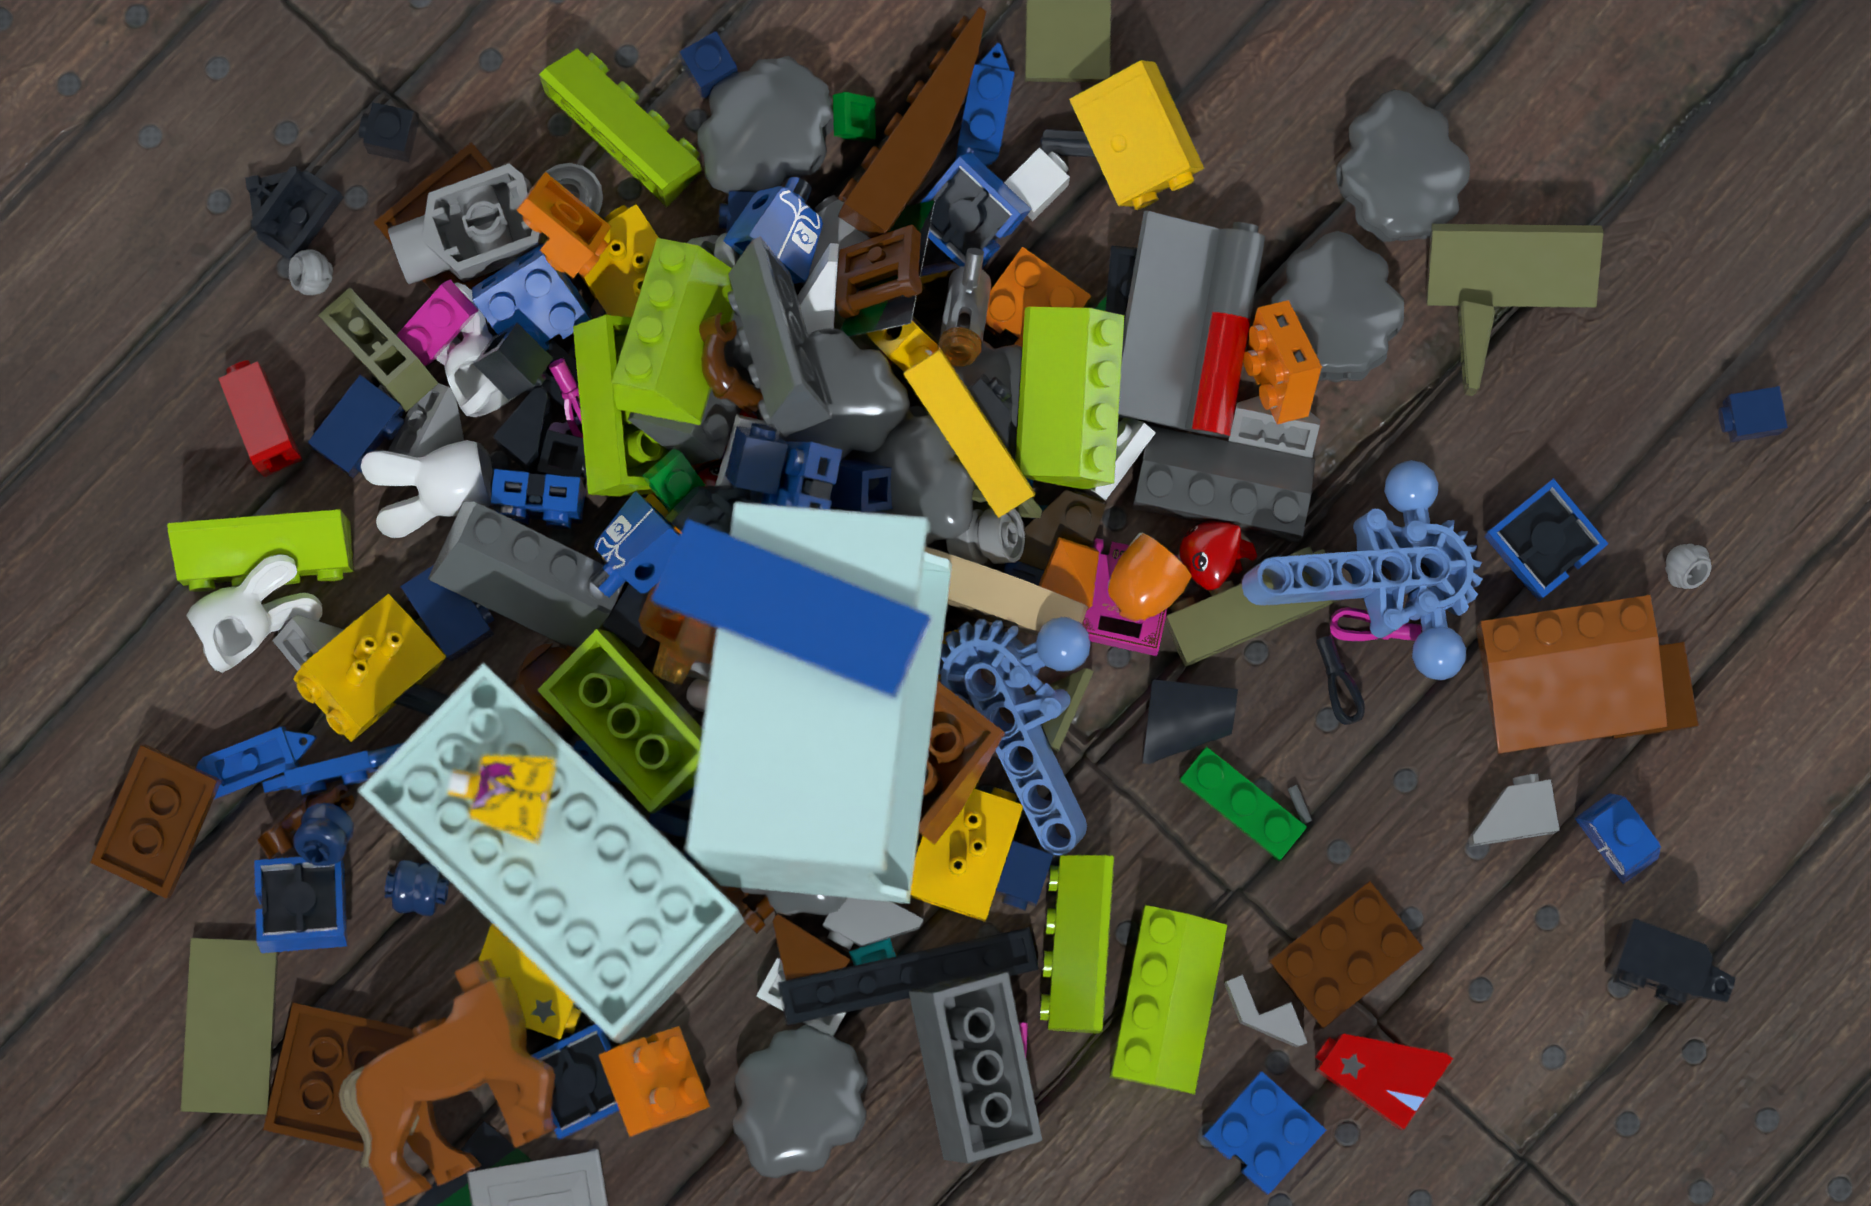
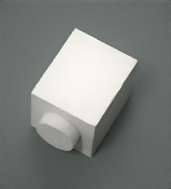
[1004,148,1070,221]

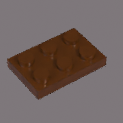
[90,744,222,899]
[1268,881,1424,1029]

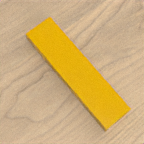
[903,349,1035,518]

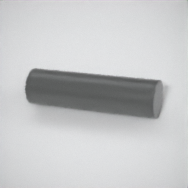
[1288,785,1312,824]

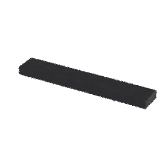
[777,927,1039,1026]

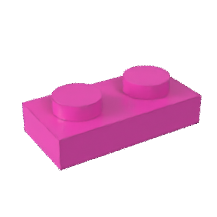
[396,279,479,366]

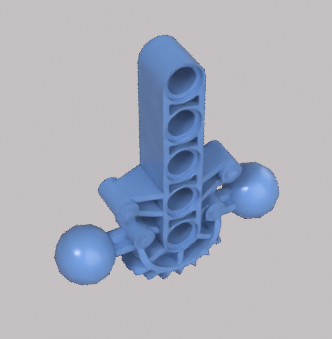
[1242,460,1483,680]
[939,617,1090,856]

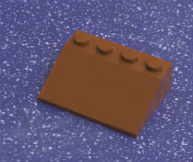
[1476,595,1667,754]
[918,681,1005,845]

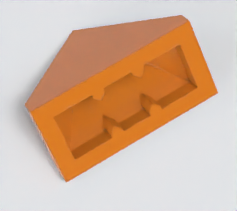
[1038,537,1099,610]

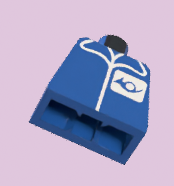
[723,177,823,284]
[591,491,681,598]
[1574,793,1661,884]

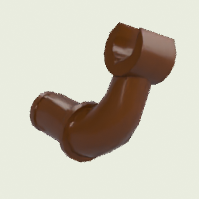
[699,312,764,414]
[256,785,355,860]

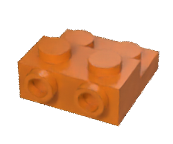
[517,172,612,278]

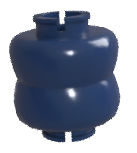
[294,803,354,866]
[385,860,449,916]

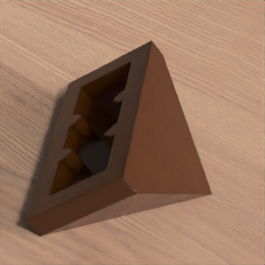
[773,914,852,980]

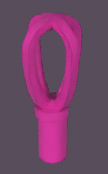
[549,358,583,438]
[1330,607,1421,641]

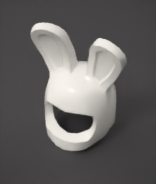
[436,283,516,417]
[361,440,493,538]
[186,555,322,673]

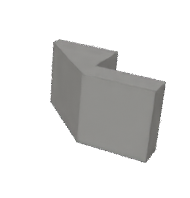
[1224,975,1308,1047]

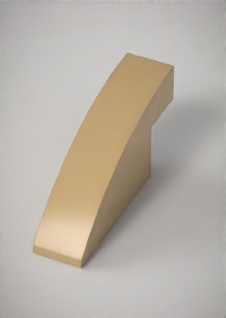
[924,547,1088,636]

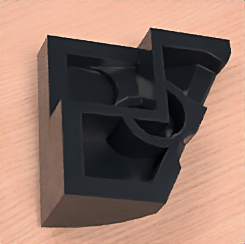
[1142,679,1238,765]

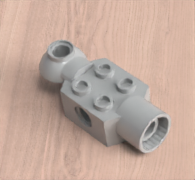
[388,163,603,285]

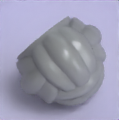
[289,249,333,295]
[1665,543,1711,589]

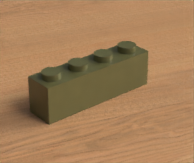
[1165,547,1341,667]

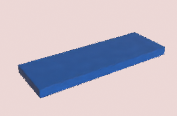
[651,519,932,700]

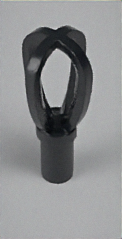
[1316,635,1365,725]

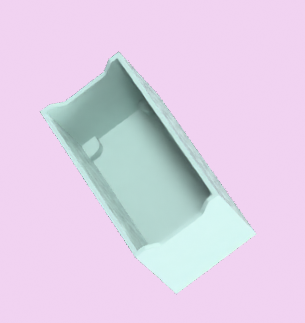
[687,503,952,903]
[359,663,744,1044]

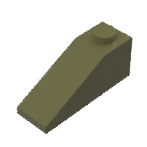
[318,288,438,412]

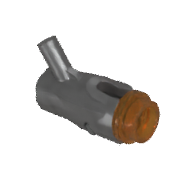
[939,248,991,367]

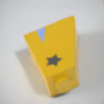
[479,923,582,1040]

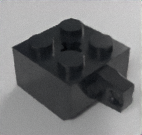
[1605,918,1736,1006]

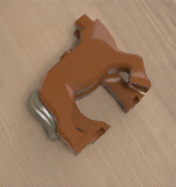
[339,959,558,1206]

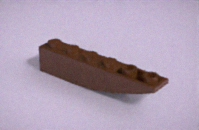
[838,7,986,238]

